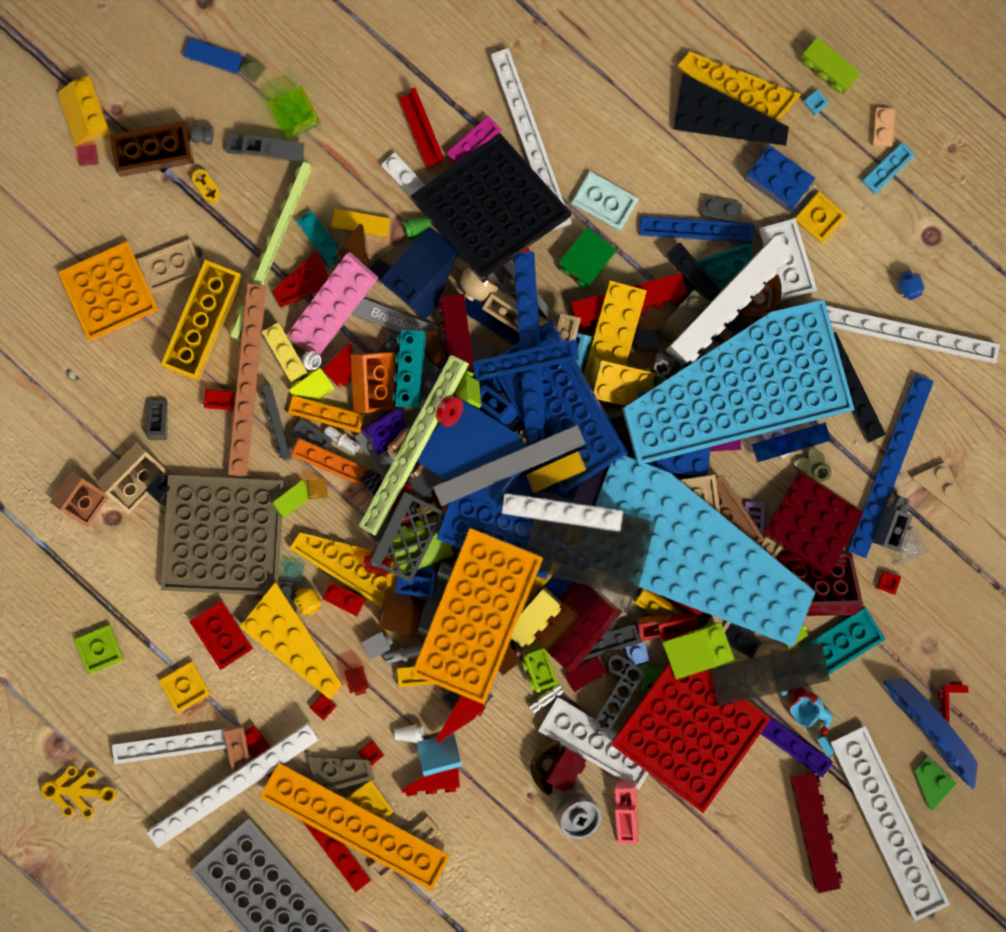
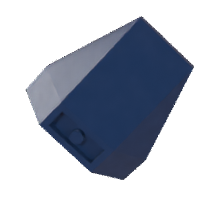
[369,227,458,321]

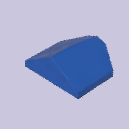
[396,565,437,598]

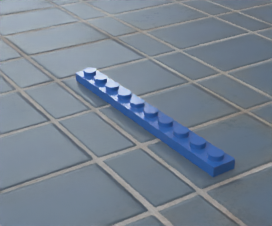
[514,251,547,446]
[847,374,934,558]

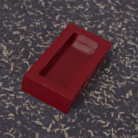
[564,656,607,692]

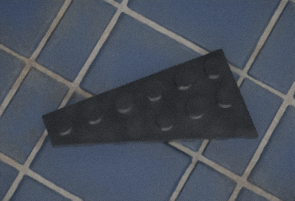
[673,73,789,146]

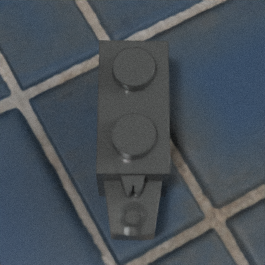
[872,495,913,552]

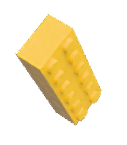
[161,260,243,382]

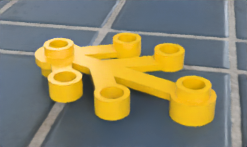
[41,766,117,818]

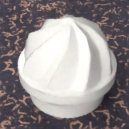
[301,351,321,370]

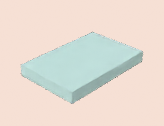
[571,171,639,232]

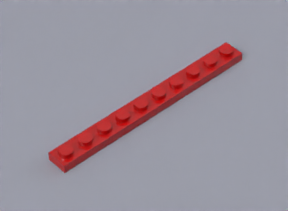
[245,725,371,893]

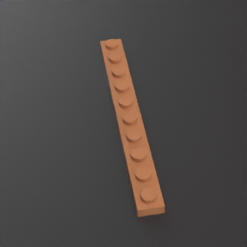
[227,284,266,477]

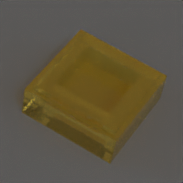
[306,479,328,500]

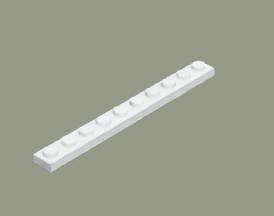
[491,48,571,231]
[826,306,1000,364]
[147,723,319,848]

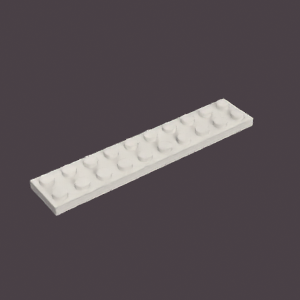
[830,726,950,921]

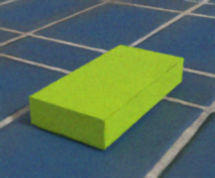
[271,480,313,518]

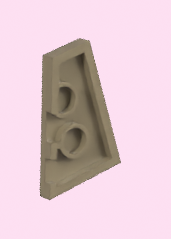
[308,757,374,791]

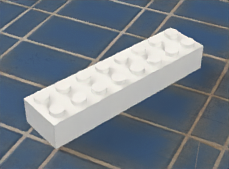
[665,235,793,366]

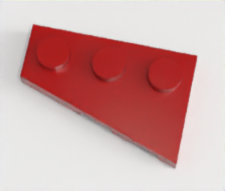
[273,250,329,309]

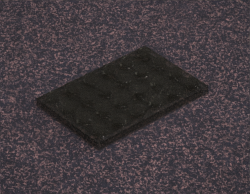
[526,492,656,598]

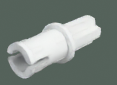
[324,426,360,455]

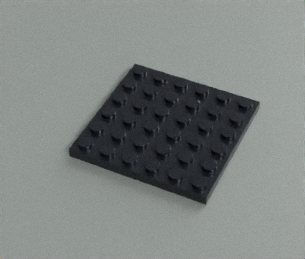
[410,133,571,281]

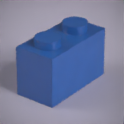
[477,385,518,427]

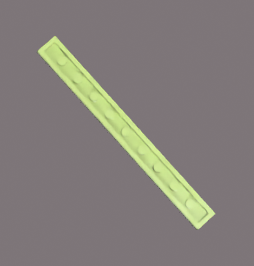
[229,161,312,342]
[359,355,469,536]

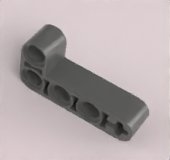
[418,561,455,636]
[592,655,642,735]

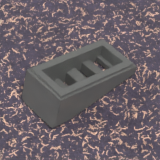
[146,399,168,440]

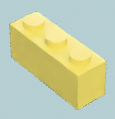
[262,322,308,384]
[511,587,562,647]

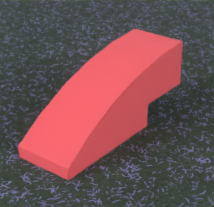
[615,781,638,844]

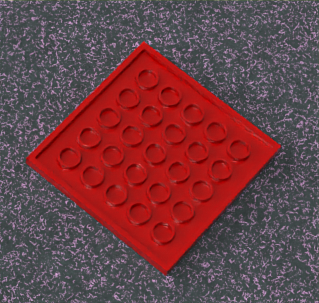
[610,663,771,813]

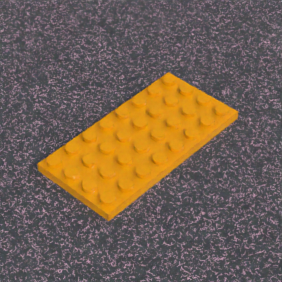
[412,528,543,704]

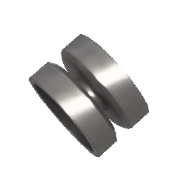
[552,788,601,840]

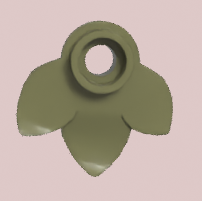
[794,448,832,482]

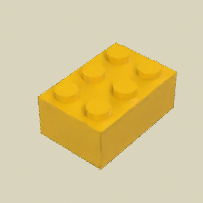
[589,358,655,406]

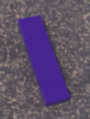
[761,717,833,778]

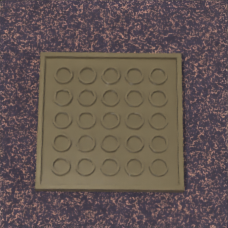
[161,475,284,596]

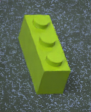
[800,37,861,95]

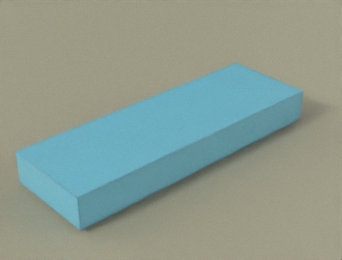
[861,142,915,195]

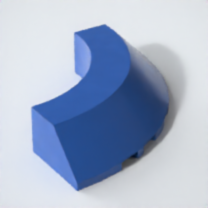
[882,678,978,789]

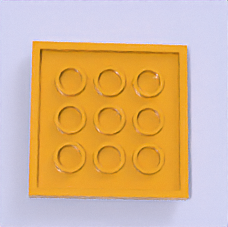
[58,241,159,342]

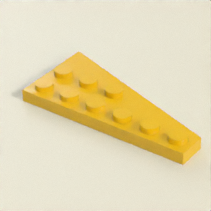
[677,52,801,121]
[289,532,398,607]
[240,582,343,699]

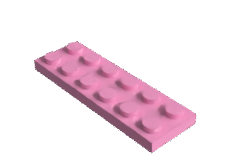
[286,252,378,356]

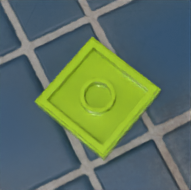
[74,624,125,675]

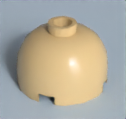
[460,266,499,302]

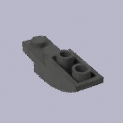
[226,134,305,162]

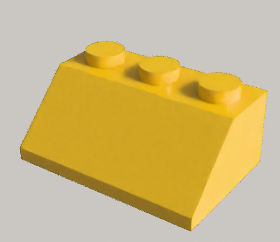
[57,76,112,146]

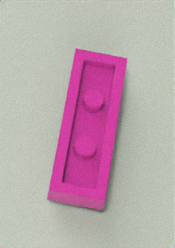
[447,116,501,164]

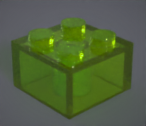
[268,85,321,140]

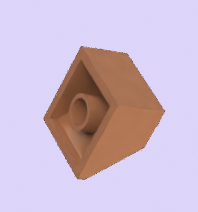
[50,471,108,527]

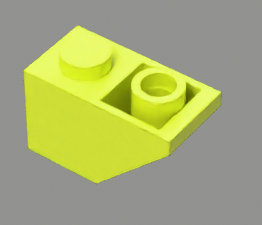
[289,368,335,400]

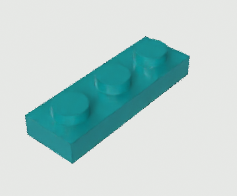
[296,210,339,267]

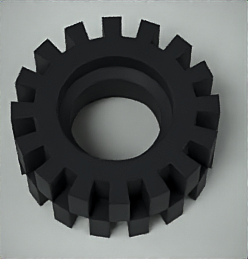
[360,469,383,496]

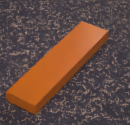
[290,438,368,486]

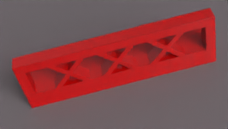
[399,87,444,169]

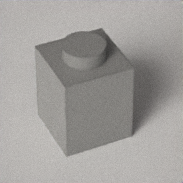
[361,632,393,660]

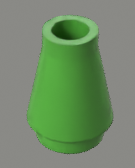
[402,216,432,237]

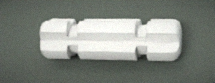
[529,684,564,713]

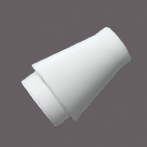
[395,724,424,743]

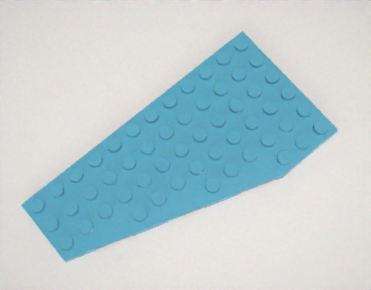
[622,299,854,465]
[578,456,815,647]

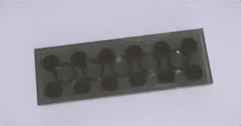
[709,642,830,706]

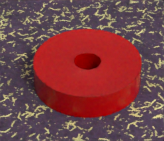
[436,395,463,427]

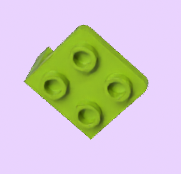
[521,648,559,692]

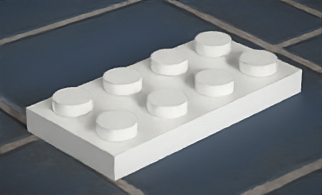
[758,218,817,302]

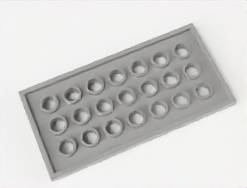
[190,818,349,932]

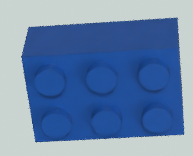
[745,145,815,213]

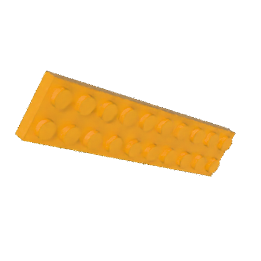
[260,763,451,891]

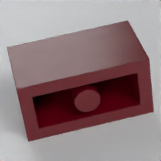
[543,746,586,792]

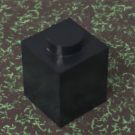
[632,329,660,352]

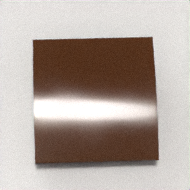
[378,590,422,638]

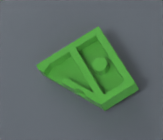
[914,756,957,811]

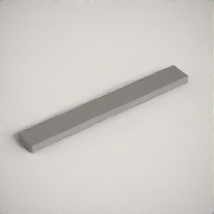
[434,426,585,506]

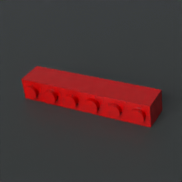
[570,273,688,329]

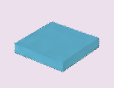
[417,733,462,776]

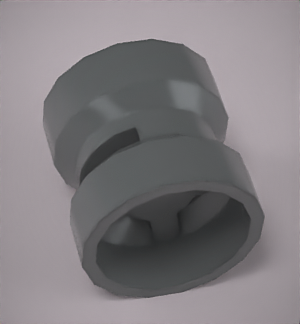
[191,124,214,146]

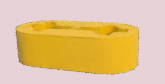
[192,169,220,203]

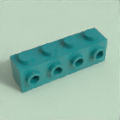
[393,329,426,408]

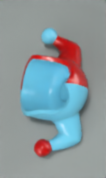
[780,684,833,735]

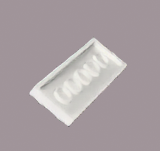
[538,697,649,790]

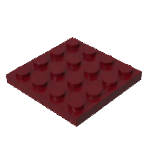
[762,471,863,576]

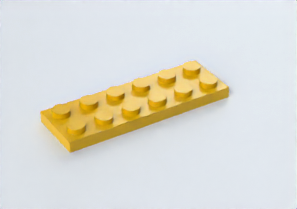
[583,280,647,383]

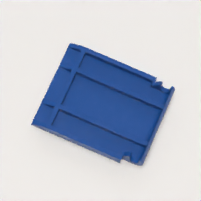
[417,397,528,509]

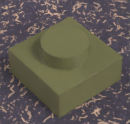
[239,56,266,83]

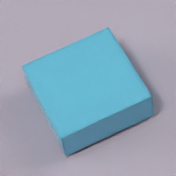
[802,89,830,116]
[817,735,834,757]

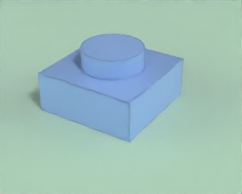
[625,642,649,665]

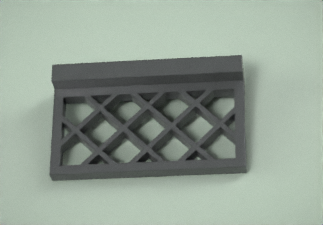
[368,491,445,582]

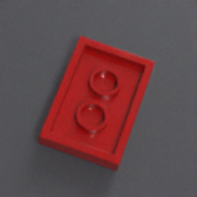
[189,600,254,670]

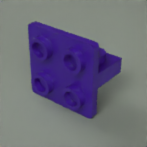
[360,408,406,456]

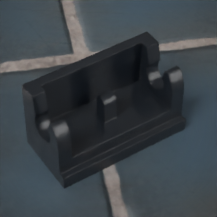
[145,475,170,506]

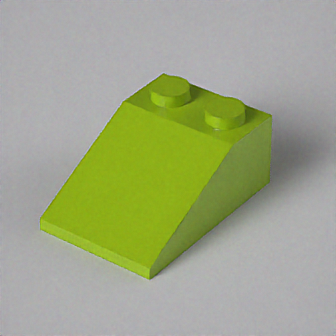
[662,622,735,679]

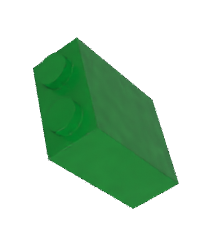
[558,227,617,289]

